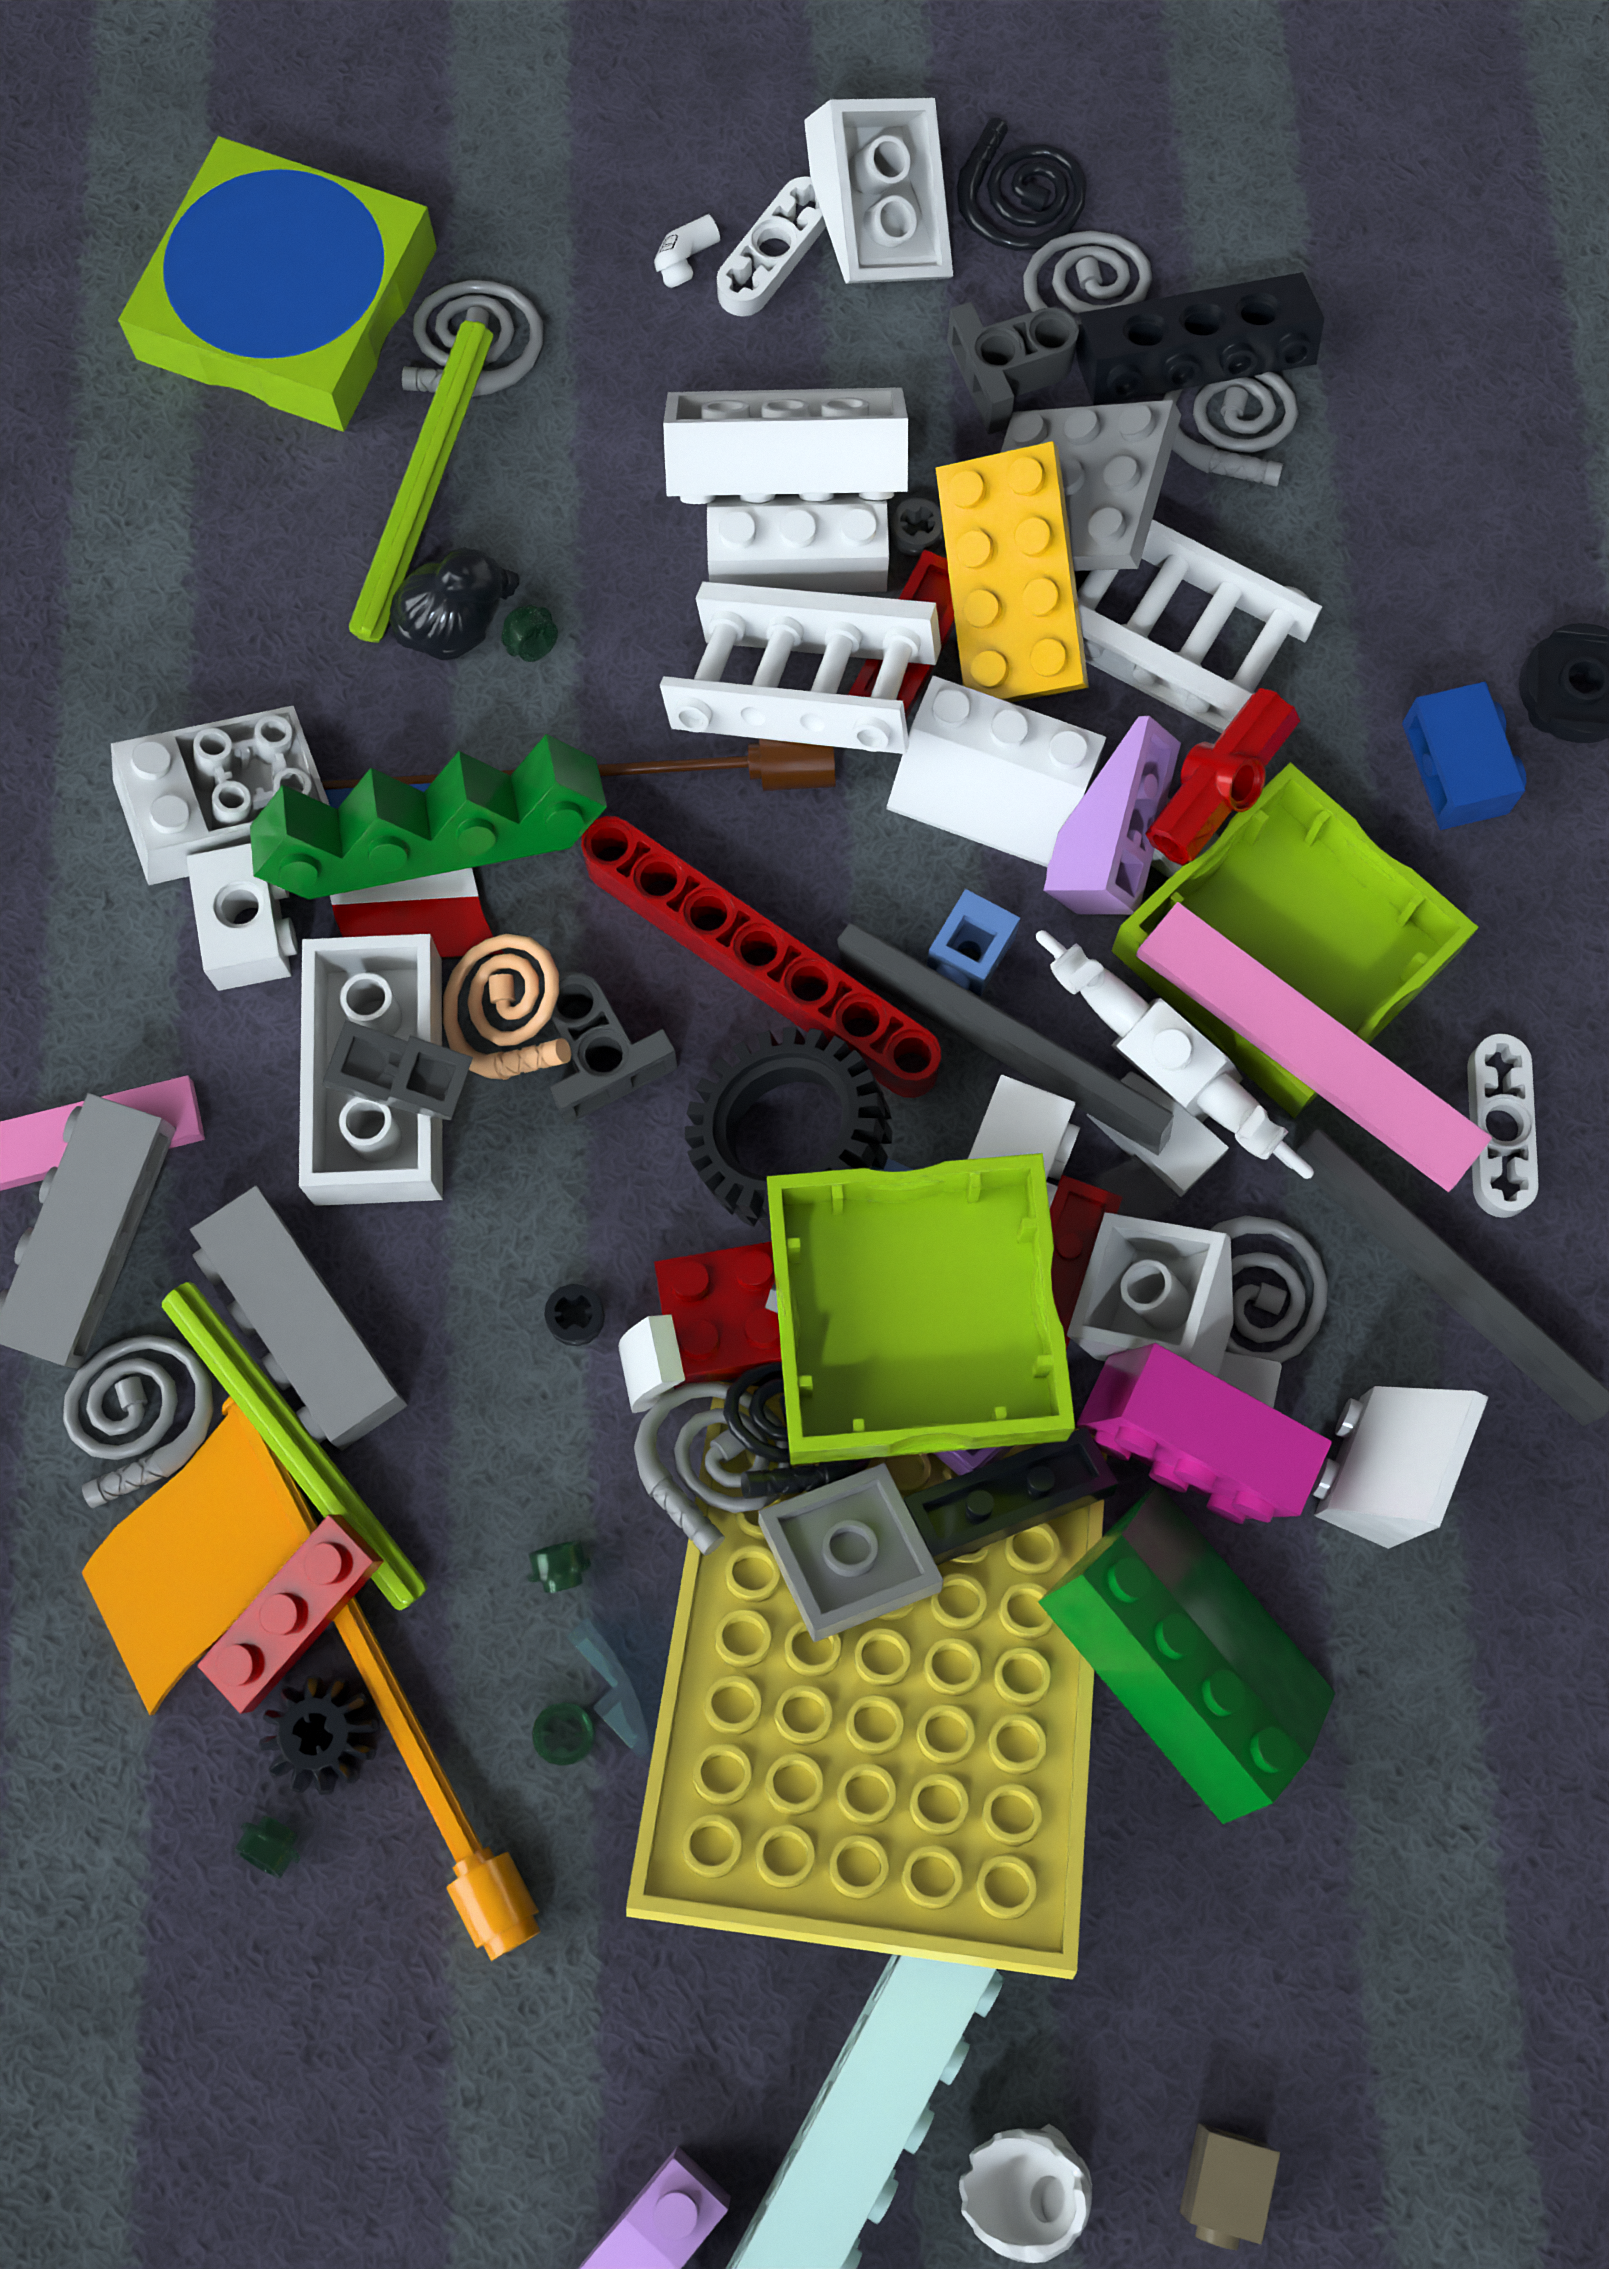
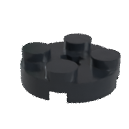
[1519,623,1609,743]

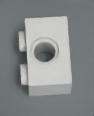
[186,843,298,991]

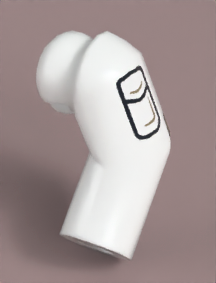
[654,214,720,288]

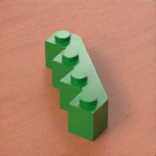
[250,734,607,900]

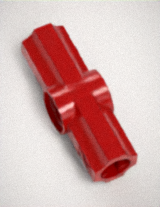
[1145,688,1300,866]

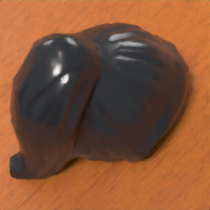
[389,547,519,661]

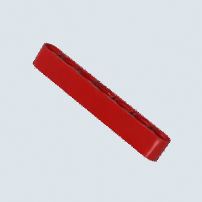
[581,816,941,1098]

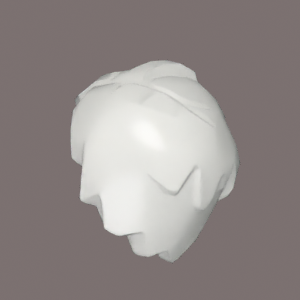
[959,2124,1092,2263]

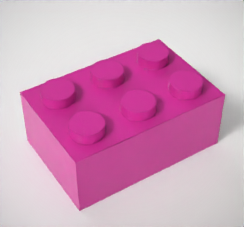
[1076,1343,1332,1524]

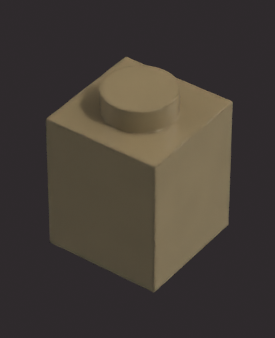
[1179,2123,1280,2250]

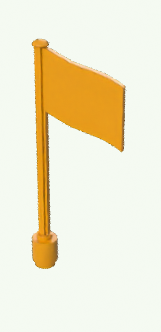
[81,1396,541,1961]

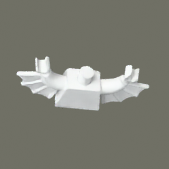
[1036,930,1314,1179]

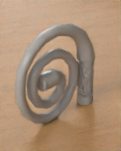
[1023,231,1152,324]
[402,280,543,397]
[1162,372,1298,487]
[1209,1216,1328,1364]
[63,1334,214,1508]
[634,1381,793,1556]

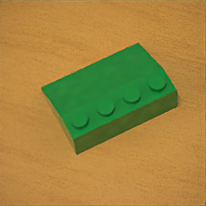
[1038,1483,1336,1824]

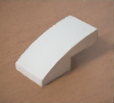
[1087,1071,1229,1197]
[618,1314,685,1413]

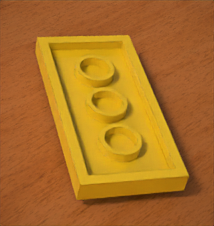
[936,441,1089,702]

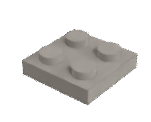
[758,1463,944,1643]

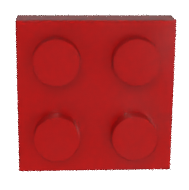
[654,1241,782,1388]

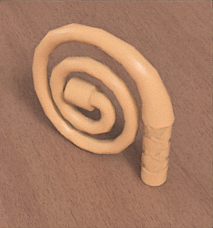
[443,934,571,1080]

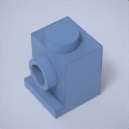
[927,889,1020,996]

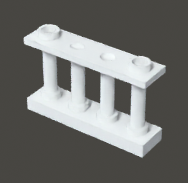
[1077,519,1323,733]
[660,582,941,754]

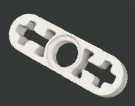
[717,177,826,316]
[1467,1034,1539,1218]

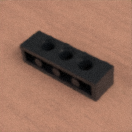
[1076,272,1325,405]

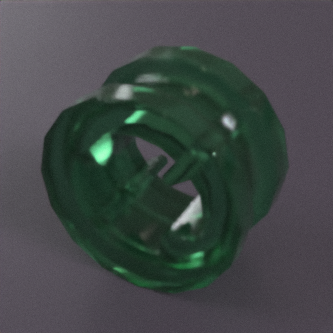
[532,1702,596,1766]

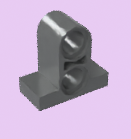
[947,302,1079,435]
[549,973,678,1126]

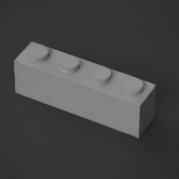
[0,1093,176,1369]
[189,1186,408,1451]

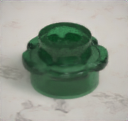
[501,604,558,662]
[526,1540,591,1593]
[234,1816,301,1879]

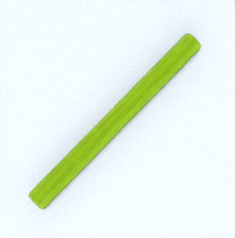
[349,320,493,643]
[162,1282,428,1611]

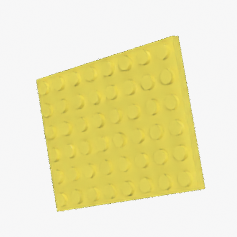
[626,1381,1107,1980]

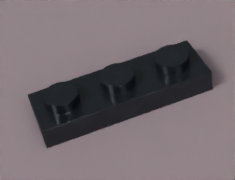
[903,1427,1118,1566]

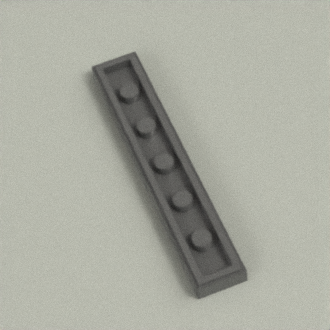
[837,923,1174,1156]
[1296,1129,1609,1426]

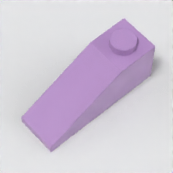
[1043,716,1181,915]
[578,2146,731,2269]

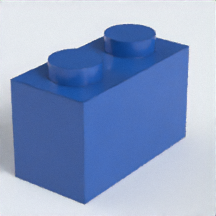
[1402,681,1526,830]

